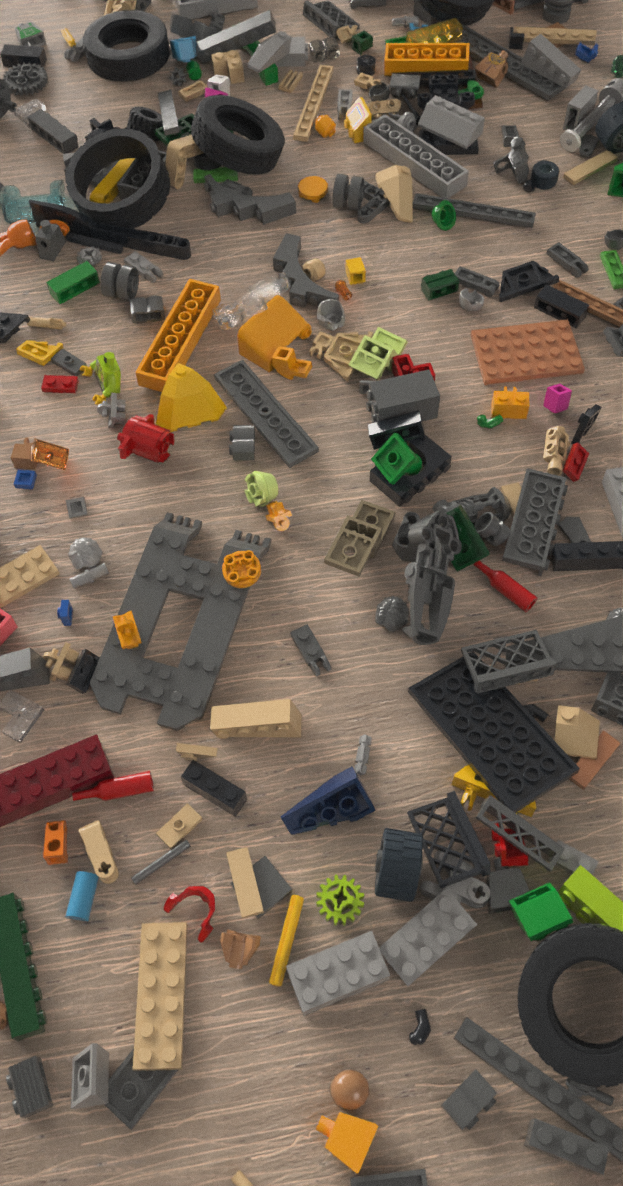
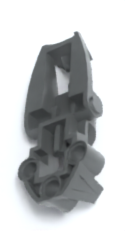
[392,487,511,562]
[402,511,462,645]

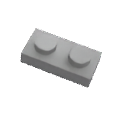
[548,840,599,875]

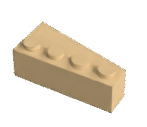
[210,699,302,739]

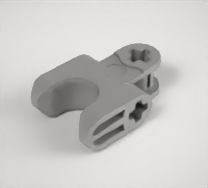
[419,851,490,909]

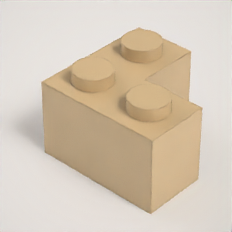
[211,50,244,84]

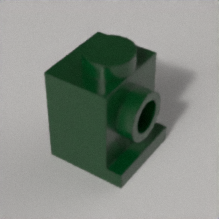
[352,30,373,55]

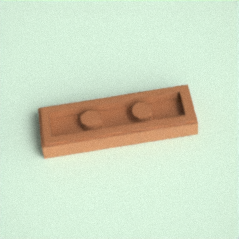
[569,730,621,790]

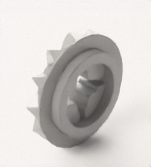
[77,246,102,266]

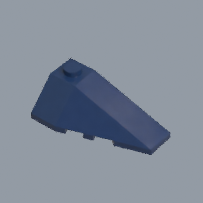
[281,766,376,835]

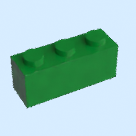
[46,261,100,305]

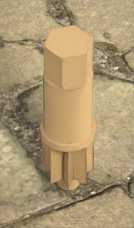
[27,317,66,330]

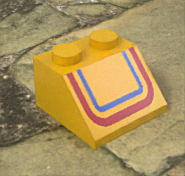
[344,97,372,144]

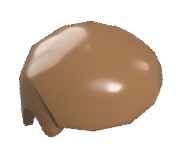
[330,1070,369,1110]

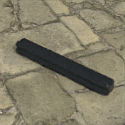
[66,232,124,254]

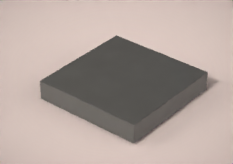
[230,856,293,919]

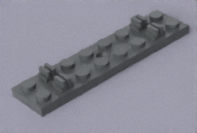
[214,359,319,468]

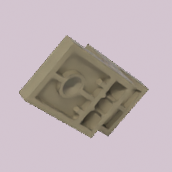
[324,500,395,577]

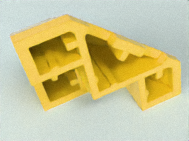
[156,363,227,432]

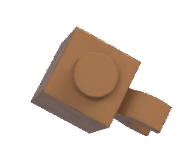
[11,437,41,470]

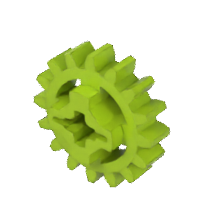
[316,875,364,926]

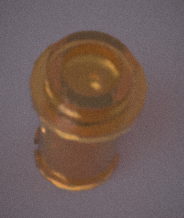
[335,280,353,301]

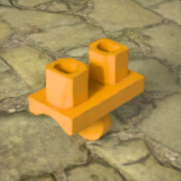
[265,501,292,531]
[113,611,142,649]

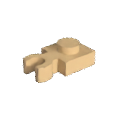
[336,25,360,44]
[354,73,381,89]
[310,331,334,359]

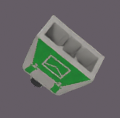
[15,22,46,47]

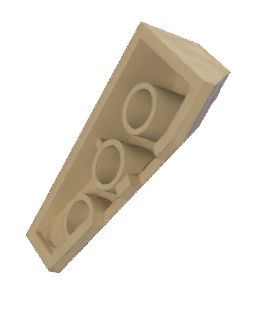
[375,165,413,224]

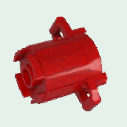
[117,414,175,463]

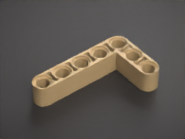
[165,135,203,189]

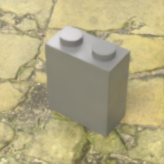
[275,37,308,67]
[563,85,598,130]

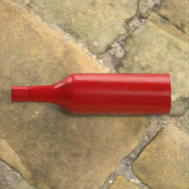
[473,560,538,613]
[72,771,154,801]

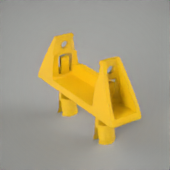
[451,765,536,824]

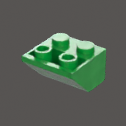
[509,882,574,941]

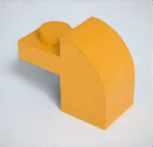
[272,346,312,380]

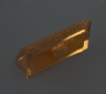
[31,439,69,470]

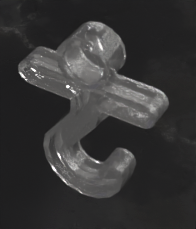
[212,272,291,331]

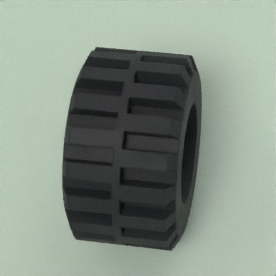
[127,107,163,141]

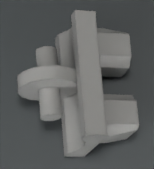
[97,393,126,428]

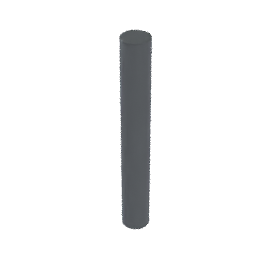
[131,839,191,885]

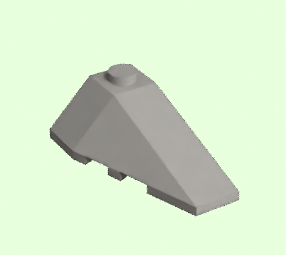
[247,31,292,73]

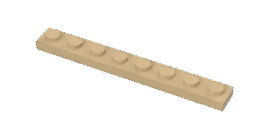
[293,65,333,142]

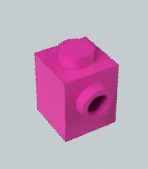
[543,384,572,413]

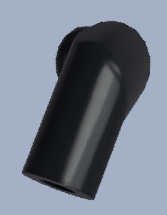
[523,704,549,723]
[409,1009,431,1045]

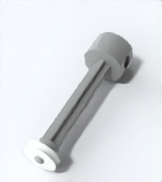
[560,78,623,152]

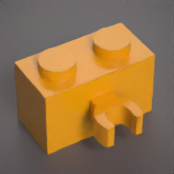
[491,387,530,419]

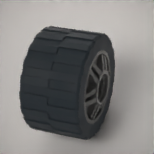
[595,101,623,154]
[375,828,423,902]

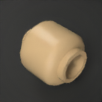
[302,258,325,282]

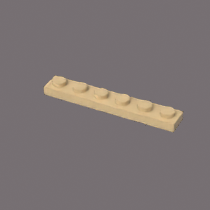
[513,27,597,45]

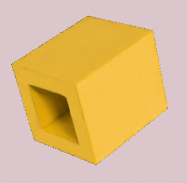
[345,257,366,285]

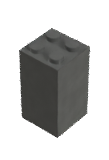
[366,370,440,423]

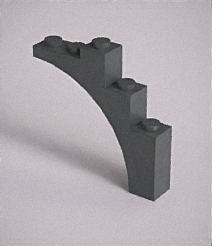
[204,174,296,225]
[273,233,339,307]

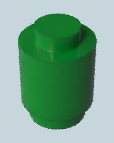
[186,60,202,81]

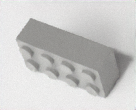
[286,931,390,1016]

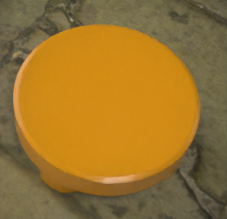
[298,176,328,203]
[222,550,261,588]

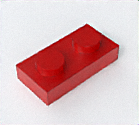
[41,375,79,394]
[562,443,589,482]

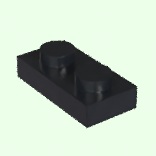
[66,649,100,694]

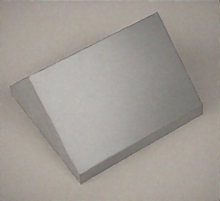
[71,1043,109,1109]

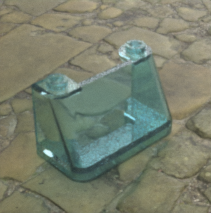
[0,180,65,225]

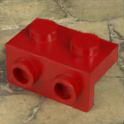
[491,824,528,866]

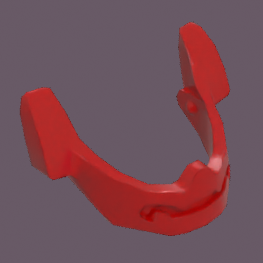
[163,886,215,943]

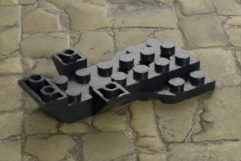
[417,74,479,155]

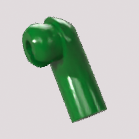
[477,414,503,429]

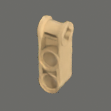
[78,819,119,884]

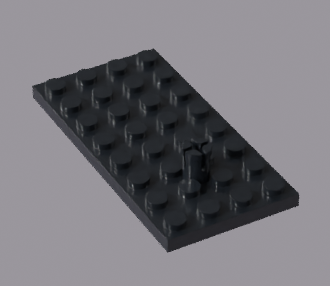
[408,651,580,813]

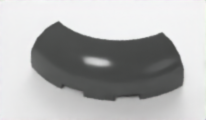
[170,13,218,41]

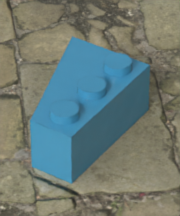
[169,36,197,63]

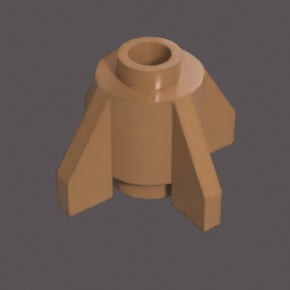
[220,929,261,969]

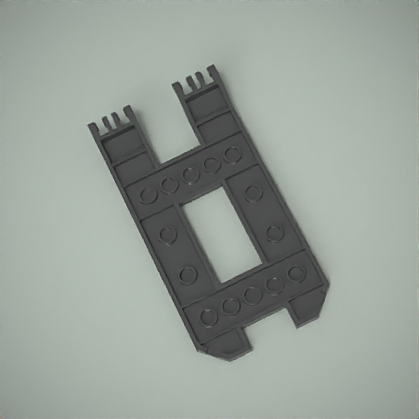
[90,512,272,731]

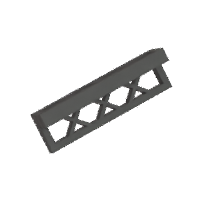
[475,795,565,872]

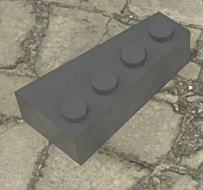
[0,648,50,691]

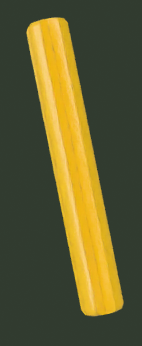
[269,895,304,987]

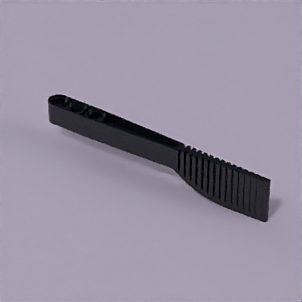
[29,200,192,260]

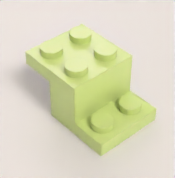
[349,327,408,381]

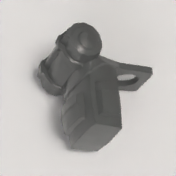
[493,137,529,184]

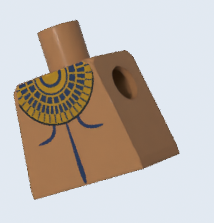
[474,50,509,88]

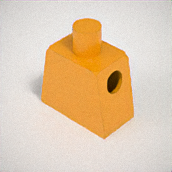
[316,1112,378,1174]

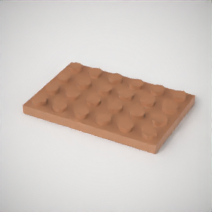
[471,319,585,385]

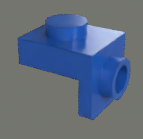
[575,42,599,63]

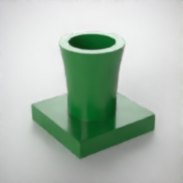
[371,433,422,485]

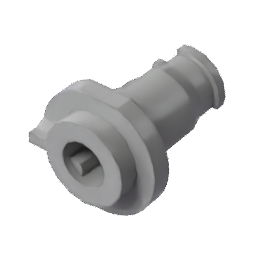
[388,112,418,133]

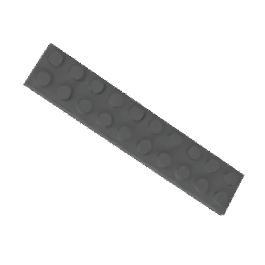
[445,24,565,101]

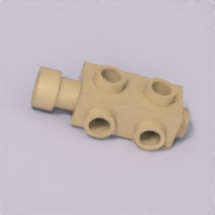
[366,99,401,119]
[543,425,570,476]

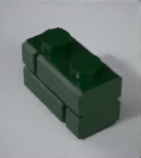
[421,269,459,301]

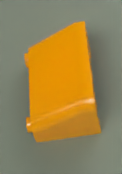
[237,295,312,373]

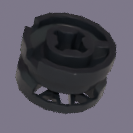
[357,55,376,76]

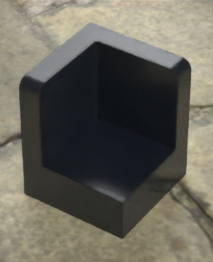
[509,27,524,50]
[89,118,113,131]

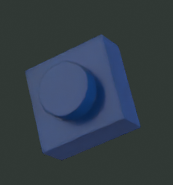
[14,470,37,489]
[57,600,73,626]

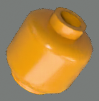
[315,115,336,138]

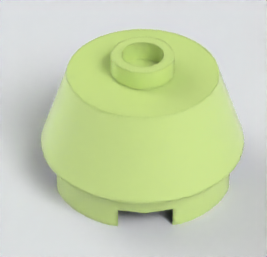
[245,471,278,507]

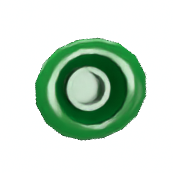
[431,200,456,231]

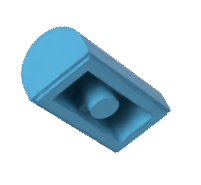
[65,871,99,921]

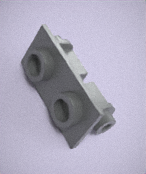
[209,8,225,33]

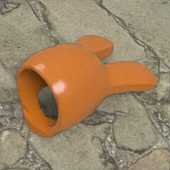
[0,219,37,256]

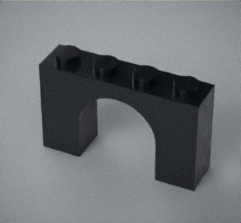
[369,435,452,507]

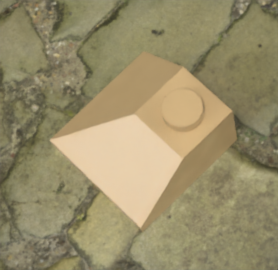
[555,705,600,759]

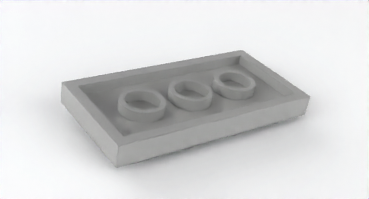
[379,888,477,986]

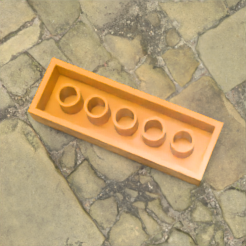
[384,43,470,76]

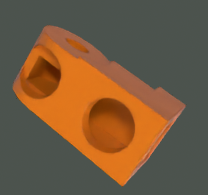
[43,820,68,865]

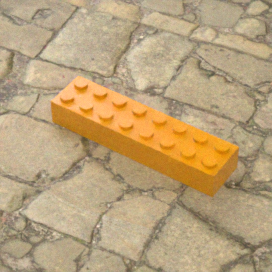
[135,279,221,392]

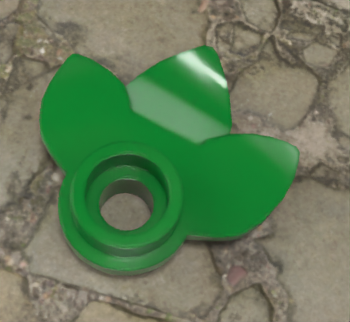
[458,80,484,100]

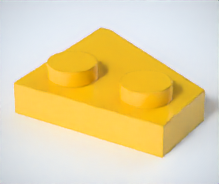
[16,340,64,366]

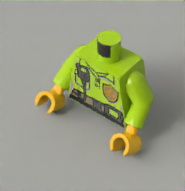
[80,352,121,405]

